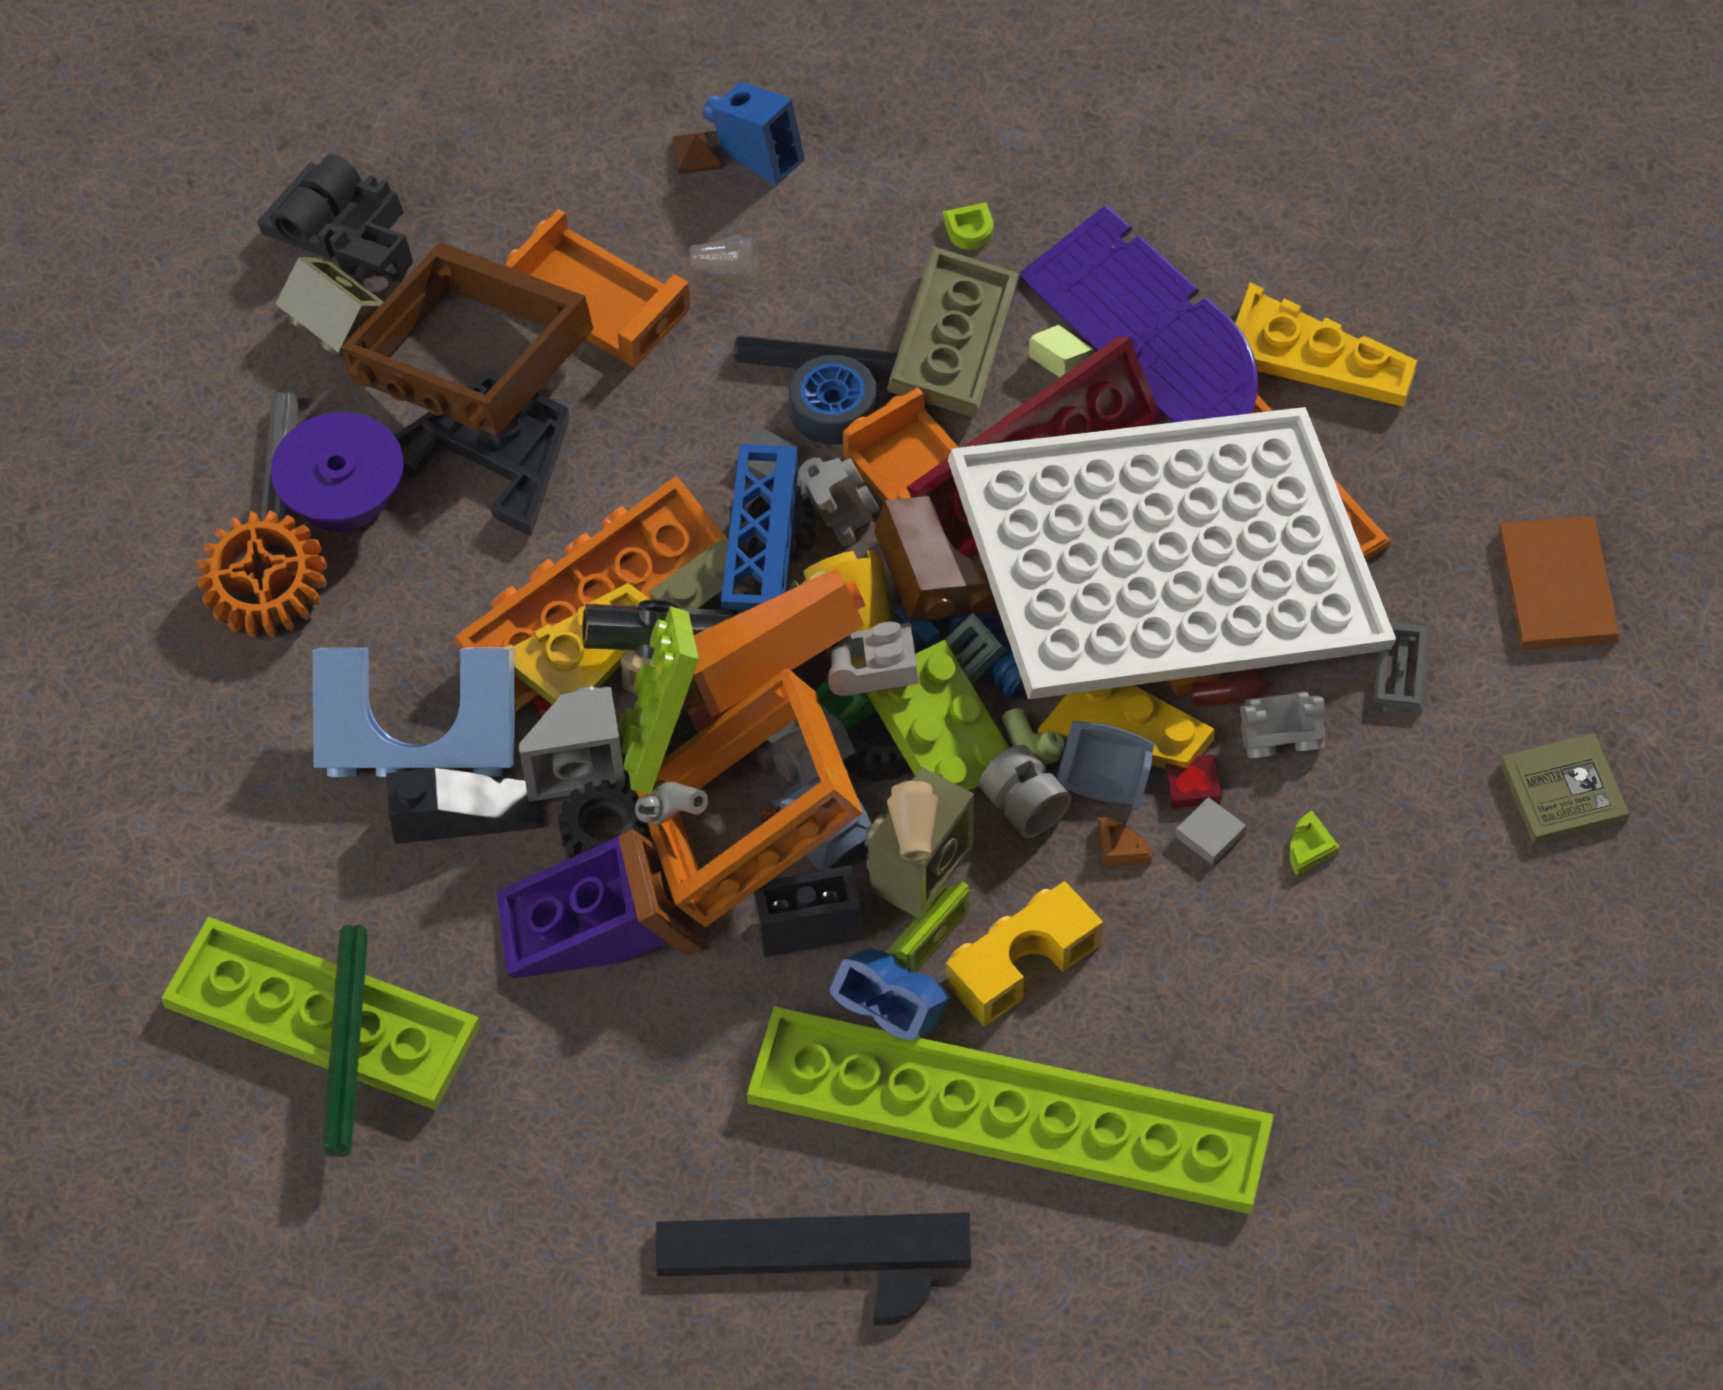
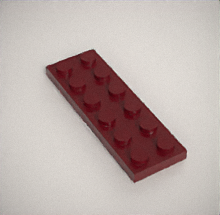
[907,336,1162,557]

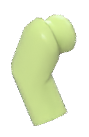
[1002,708,1065,765]

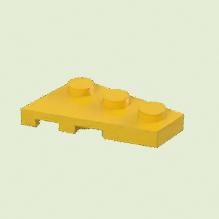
[506,583,648,705]
[1038,685,1214,769]

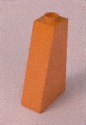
[693,569,865,717]

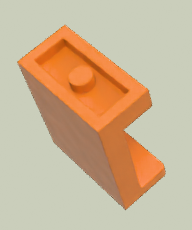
[843,388,959,503]

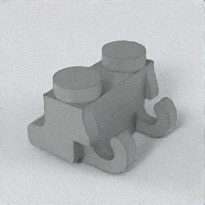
[798,457,879,546]
[1240,691,1326,758]

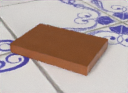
[1499,516,1619,650]

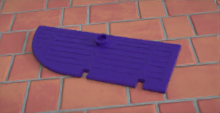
[1019,205,1258,423]

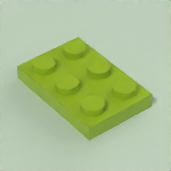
[866,640,1009,792]

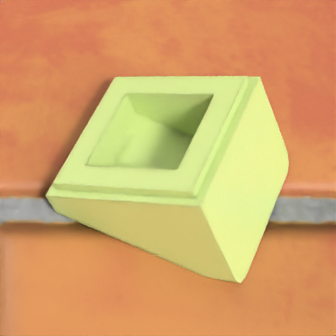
[1029,325,1094,377]

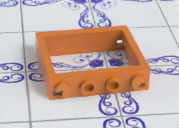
[637,668,863,927]

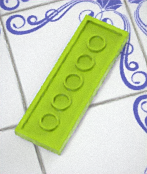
[161,917,480,1110]

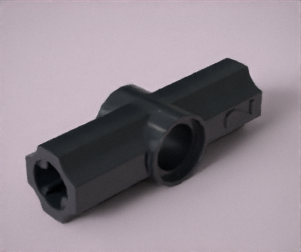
[582,599,732,659]

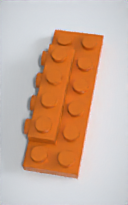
[453,476,728,714]

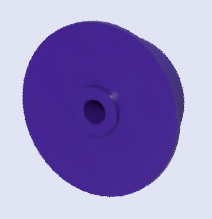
[271,412,403,531]

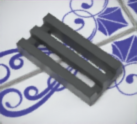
[1373,622,1430,715]

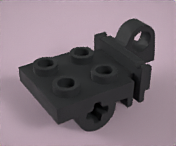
[257,154,413,281]

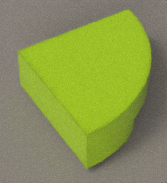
[1289,811,1340,876]

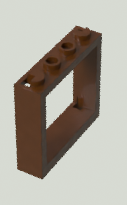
[341,242,594,437]

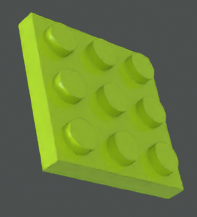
[618,606,699,795]

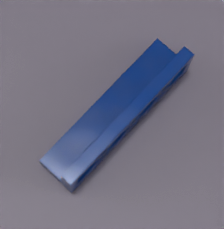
[721,444,798,611]

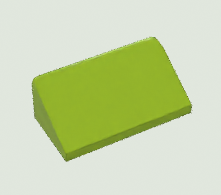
[886,882,969,973]

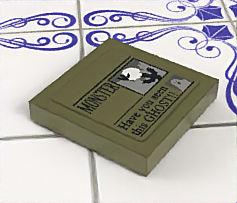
[1500,733,1629,845]

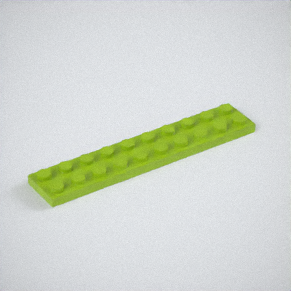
[747,1007,1274,1214]

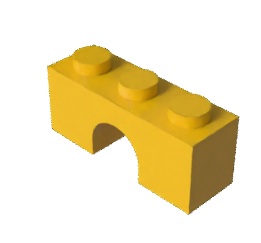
[946,881,1103,1027]

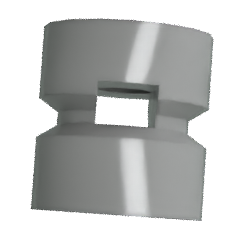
[979,745,1071,838]

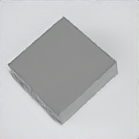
[1176,797,1246,865]

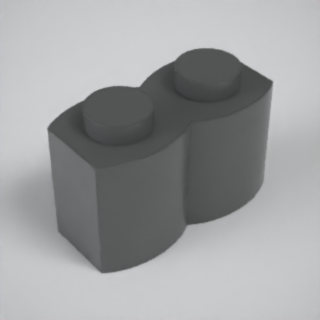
[752,711,855,785]

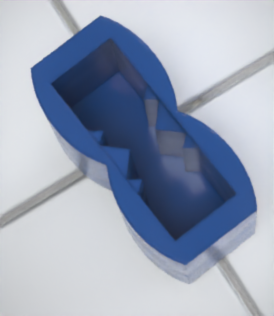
[829,948,951,1040]

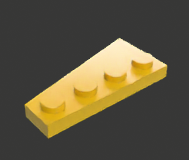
[1235,282,1417,407]

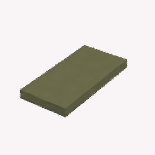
[887,246,1020,418]

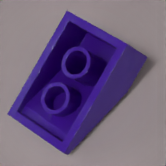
[496,837,667,979]

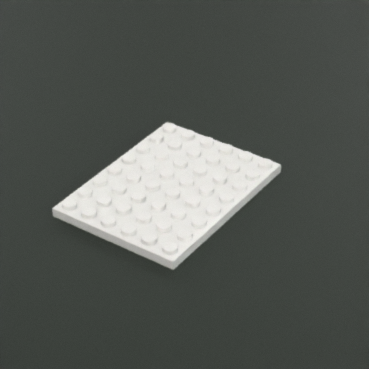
[948,407,1396,699]

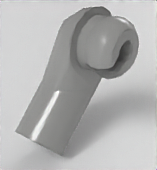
[635,782,708,825]

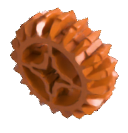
[197,510,327,638]

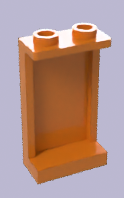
[503,209,691,368]

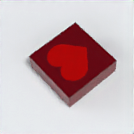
[1165,754,1221,809]

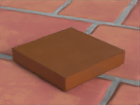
[618,830,703,956]

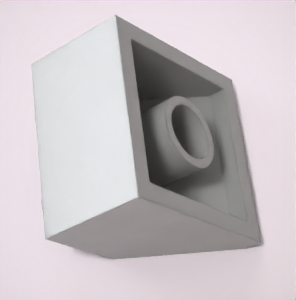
[519,687,626,802]

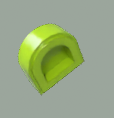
[943,202,993,250]

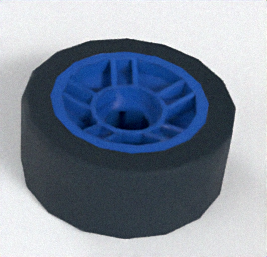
[789,355,877,445]

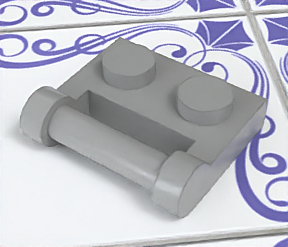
[826,622,919,696]

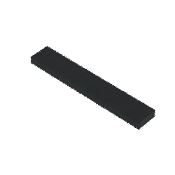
[656,1212,971,1277]

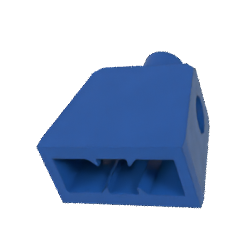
[703,82,805,186]

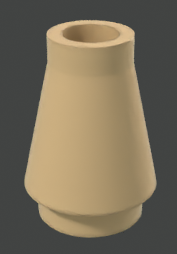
[887,781,938,861]

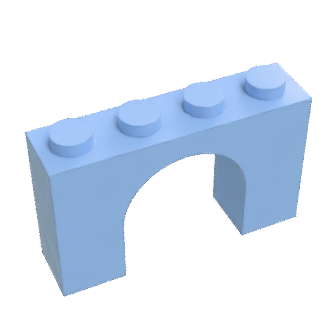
[313,647,515,777]

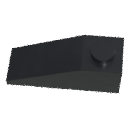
[386,768,542,844]

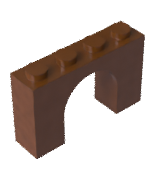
[874,496,998,621]

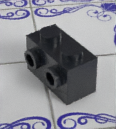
[753,865,863,957]

